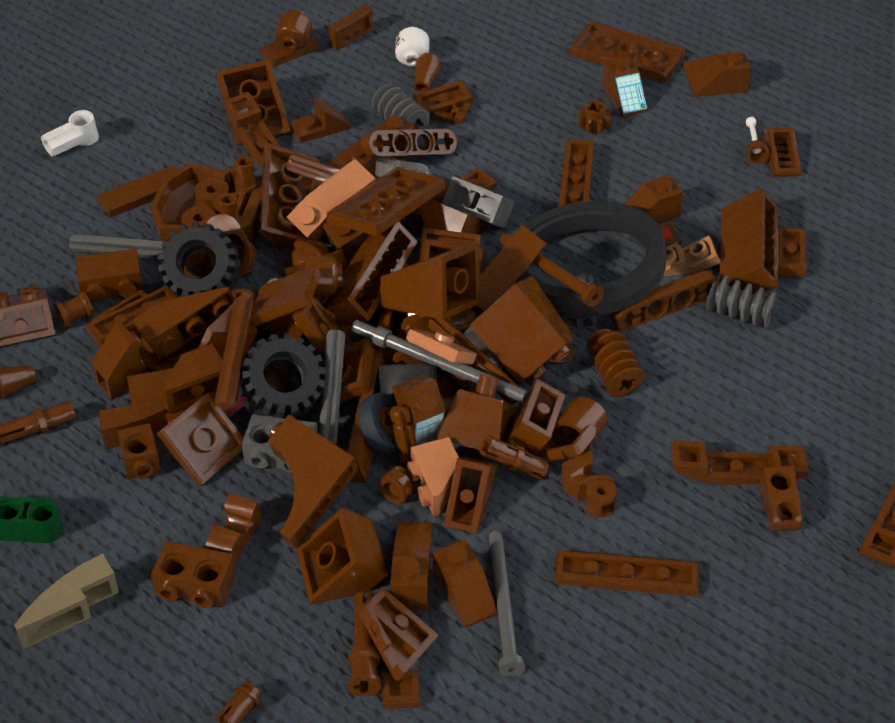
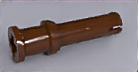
[347,591,381,696]

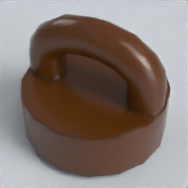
[378,466,413,504]

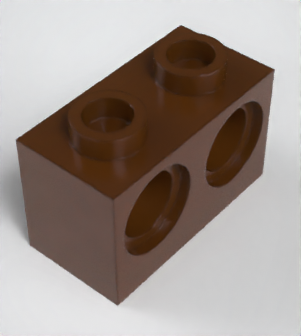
[151,541,236,608]

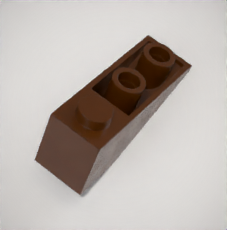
[132,287,235,361]

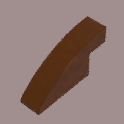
[99,359,223,450]

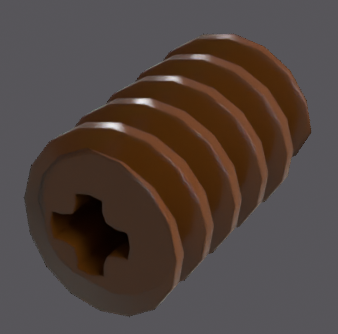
[586,329,645,397]

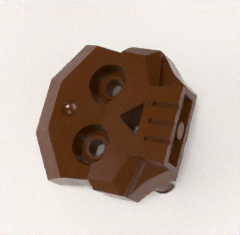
[151,156,262,243]

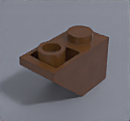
[91,322,146,400]

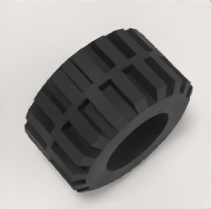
[158,222,241,297]
[239,334,326,420]

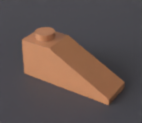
[287,159,376,241]

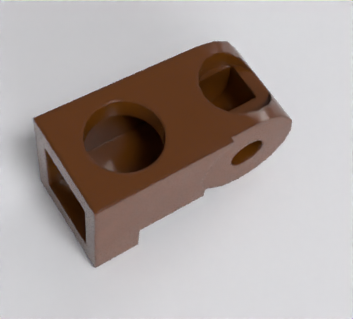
[758,466,802,531]

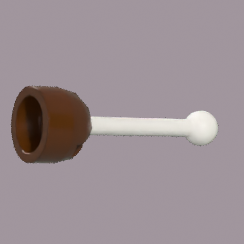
[746,117,770,164]

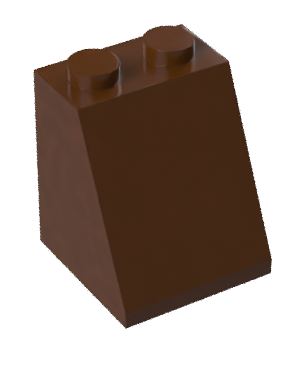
[380,242,480,320]
[469,276,574,384]

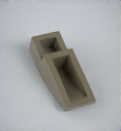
[14,553,119,649]

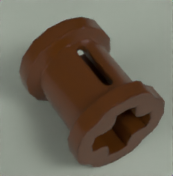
[53,291,94,328]

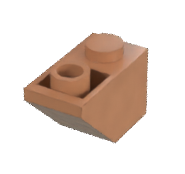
[407,437,459,517]

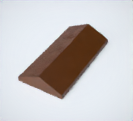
[259,142,319,248]

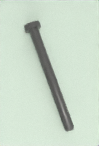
[488,530,525,676]

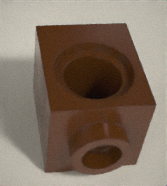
[117,423,161,480]

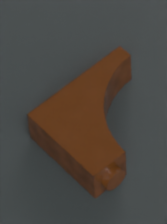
[268,415,358,550]

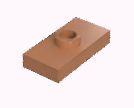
[406,328,477,365]

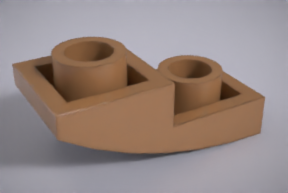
[663,236,721,276]

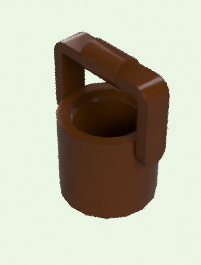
[539,396,608,462]

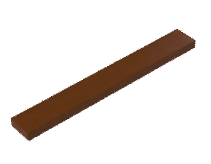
[347,307,404,483]

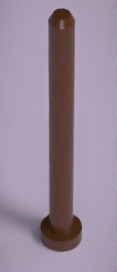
[500,233,604,307]

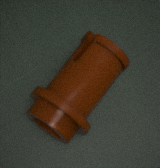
[215,682,262,723]

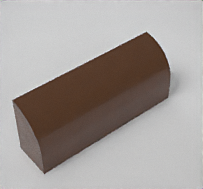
[719,188,778,294]
[322,221,417,329]

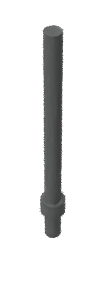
[352,320,528,403]

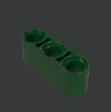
[0,496,63,543]

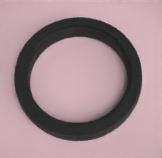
[515,201,666,318]

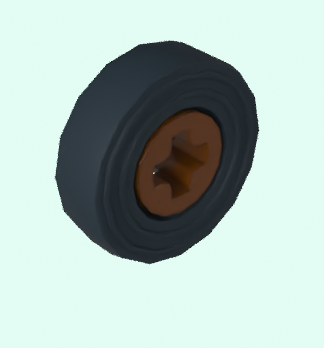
[358,392,398,453]

